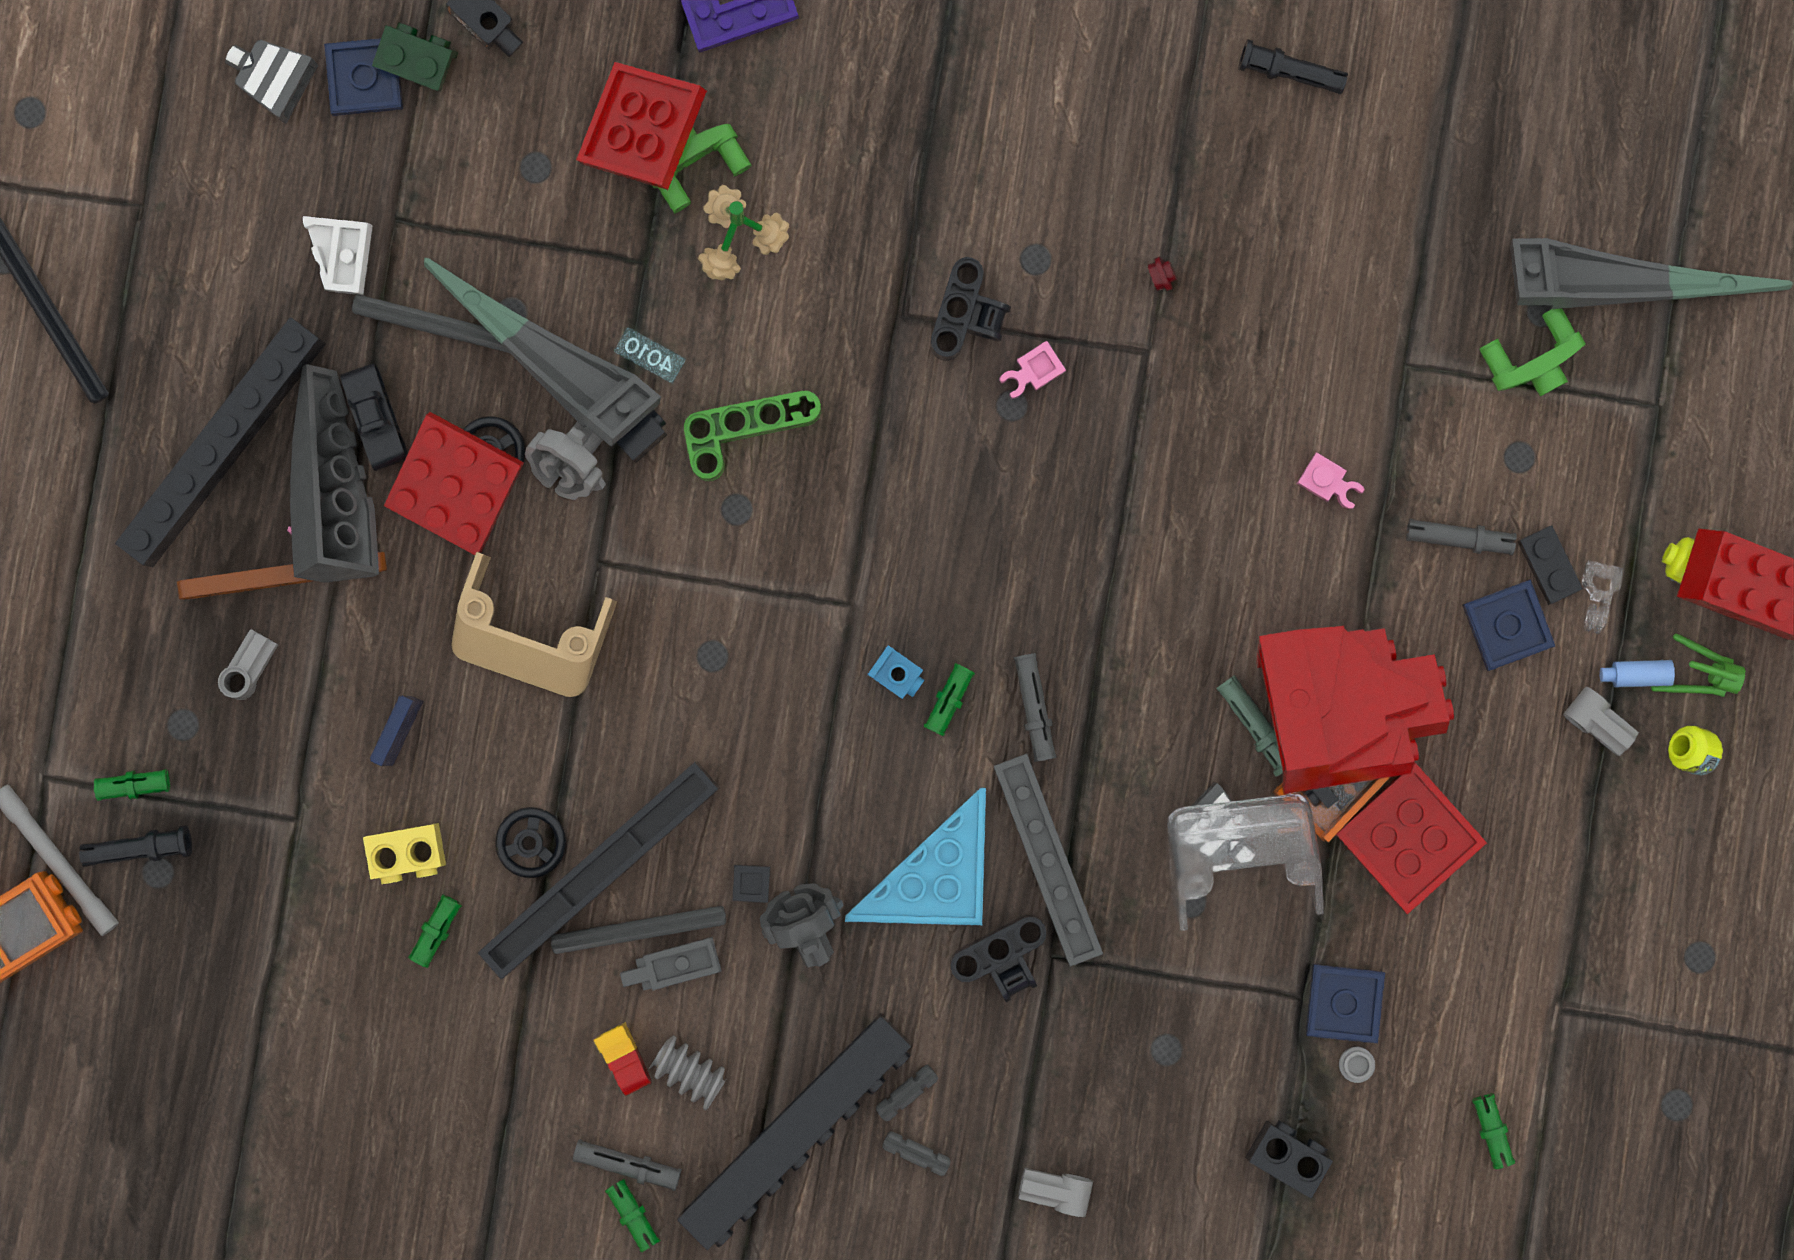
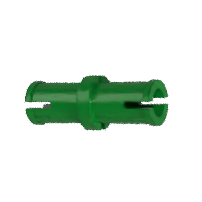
[923,663,975,737]
[94,769,170,801]
[408,894,462,968]
[1472,1093,1516,1169]
[605,1179,661,1252]

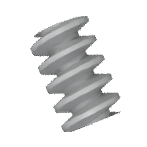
[647,1035,727,1110]

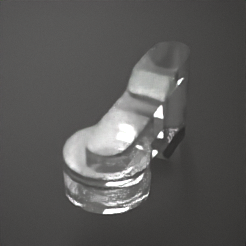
[1582,560,1623,634]

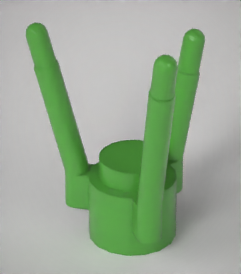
[1651,634,1745,697]

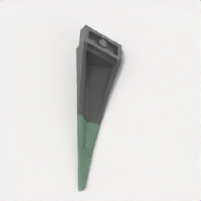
[1510,238,1793,309]
[424,258,661,447]

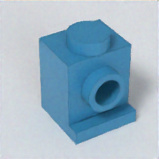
[868,645,924,699]

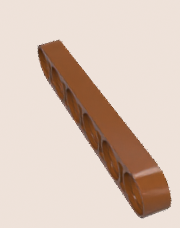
[177,552,387,600]

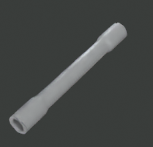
[0,784,119,936]

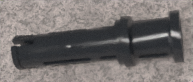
[1238,39,1348,95]
[79,825,192,867]

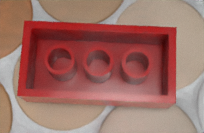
[1677,529,1794,640]

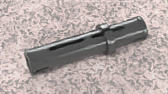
[1406,518,1517,556]
[1013,653,1057,762]
[573,1139,682,1191]

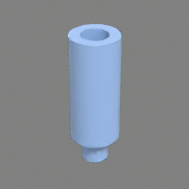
[1600,660,1675,687]

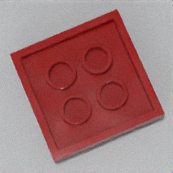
[576,62,707,190]
[384,412,524,555]
[1336,763,1487,914]

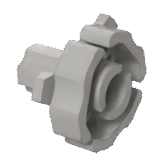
[525,422,606,500]

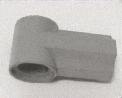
[218,629,278,700]
[1563,687,1639,756]
[1018,1168,1094,1217]

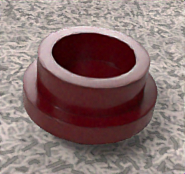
[1148,256,1177,291]

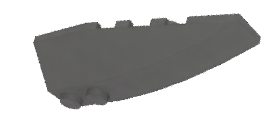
[290,364,379,583]

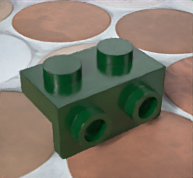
[372,22,458,92]

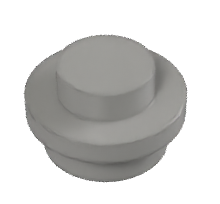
[1339,1047,1375,1083]

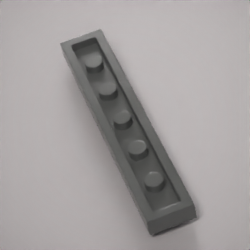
[993,753,1103,967]

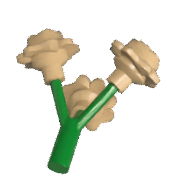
[698,184,789,281]

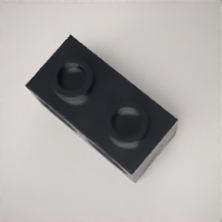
[1245,1120,1333,1199]

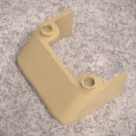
[452,552,617,697]

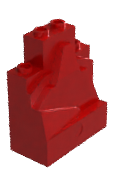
[1256,626,1454,794]

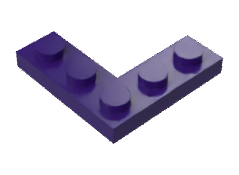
[681,0,799,53]

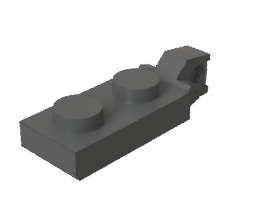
[620,936,722,991]

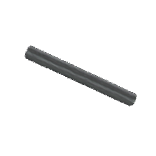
[352,295,510,353]
[551,906,726,954]

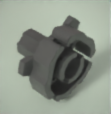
[760,883,843,968]

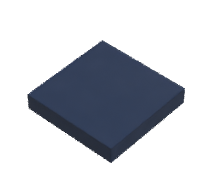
[324,38,403,116]
[1462,580,1555,671]
[370,695,424,766]
[1305,964,1385,1044]

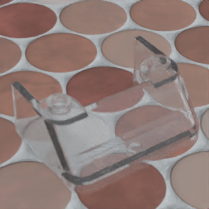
[1167,794,1324,931]

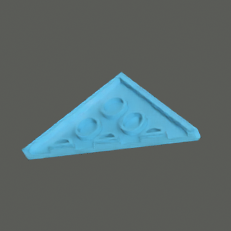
[845,788,986,925]

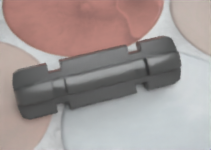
[876,1065,938,1122]
[882,1131,951,1176]

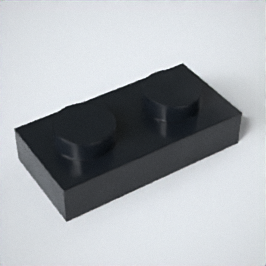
[1517,525,1583,605]

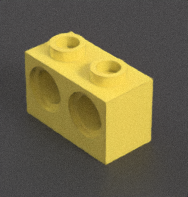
[363,823,446,884]

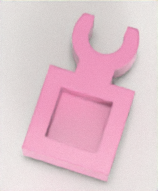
[999,341,1066,399]
[1296,452,1365,509]

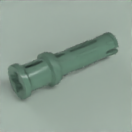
[1216,675,1283,777]

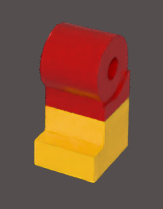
[594,1022,652,1096]

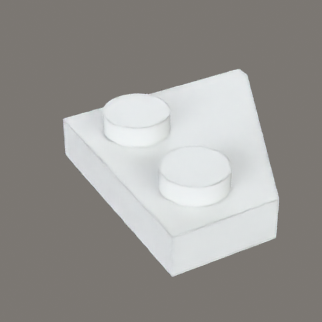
[303,216,373,295]

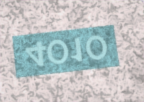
[614,327,686,384]

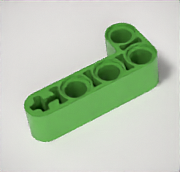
[684,391,821,481]

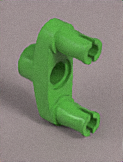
[653,124,752,214]
[1479,308,1586,397]

